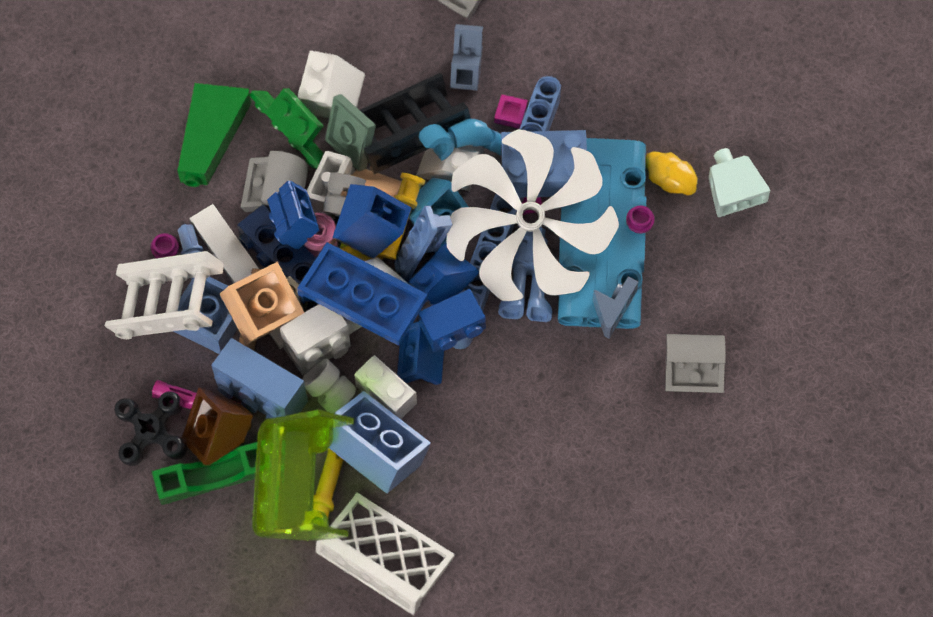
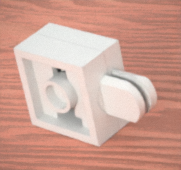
[280,304,362,376]

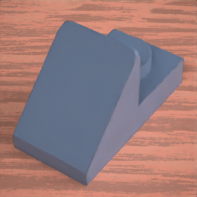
[593,276,638,339]

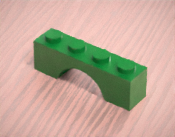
[152,439,275,505]

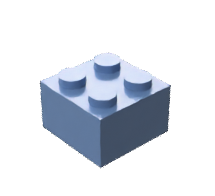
[173,277,238,354]

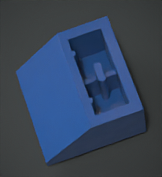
[332,184,411,258]

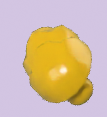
[646,151,698,195]

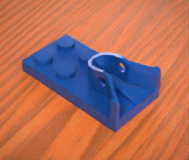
[297,242,428,346]

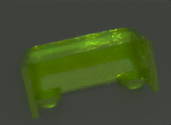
[252,410,354,541]

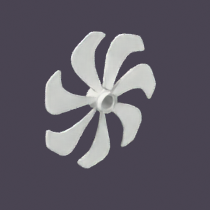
[446,129,619,301]

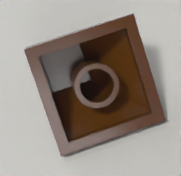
[182,387,253,465]

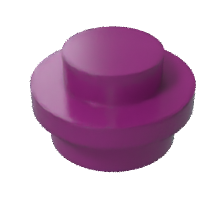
[626,205,655,233]
[151,233,179,259]

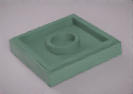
[325,94,376,171]

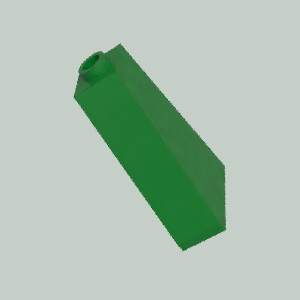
[177,83,251,187]

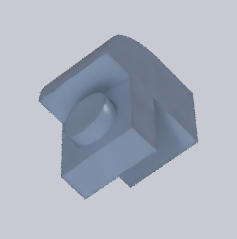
[450,24,483,90]

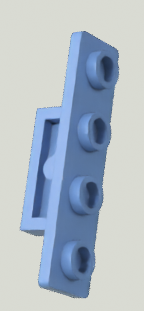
[394,206,452,282]

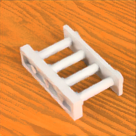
[105,251,224,339]

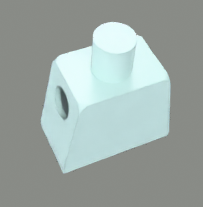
[709,148,770,218]

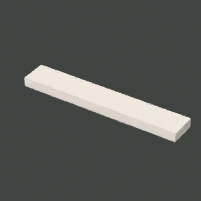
[189,204,284,349]

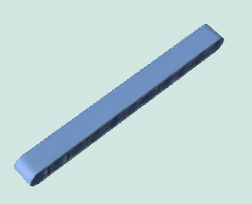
[453,76,561,349]

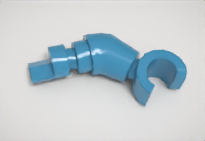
[419,119,501,161]

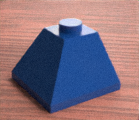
[407,243,479,306]

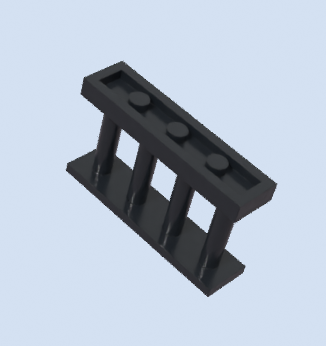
[360,73,471,174]

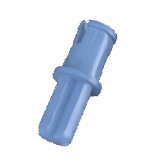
[178,224,203,279]

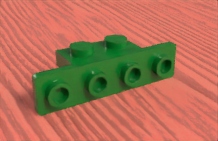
[249,88,324,169]

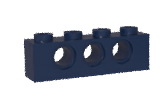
[237,204,318,309]

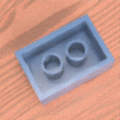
[501,130,587,198]
[212,338,308,429]
[320,391,431,493]

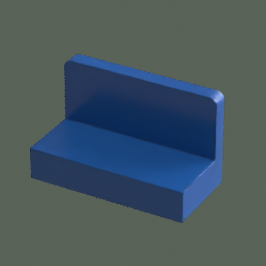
[397,321,444,385]

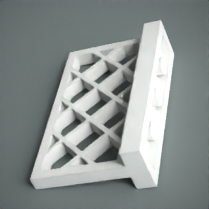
[316,493,455,615]

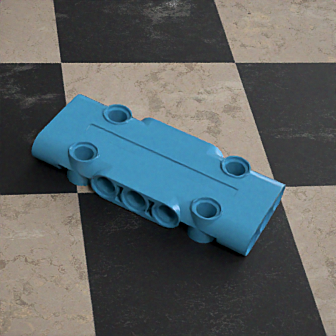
[558,138,646,329]

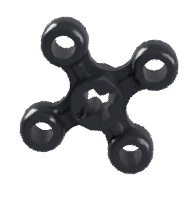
[114,391,187,466]

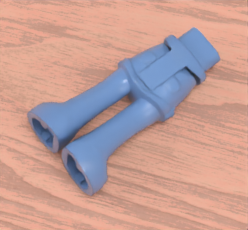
[498,227,552,322]

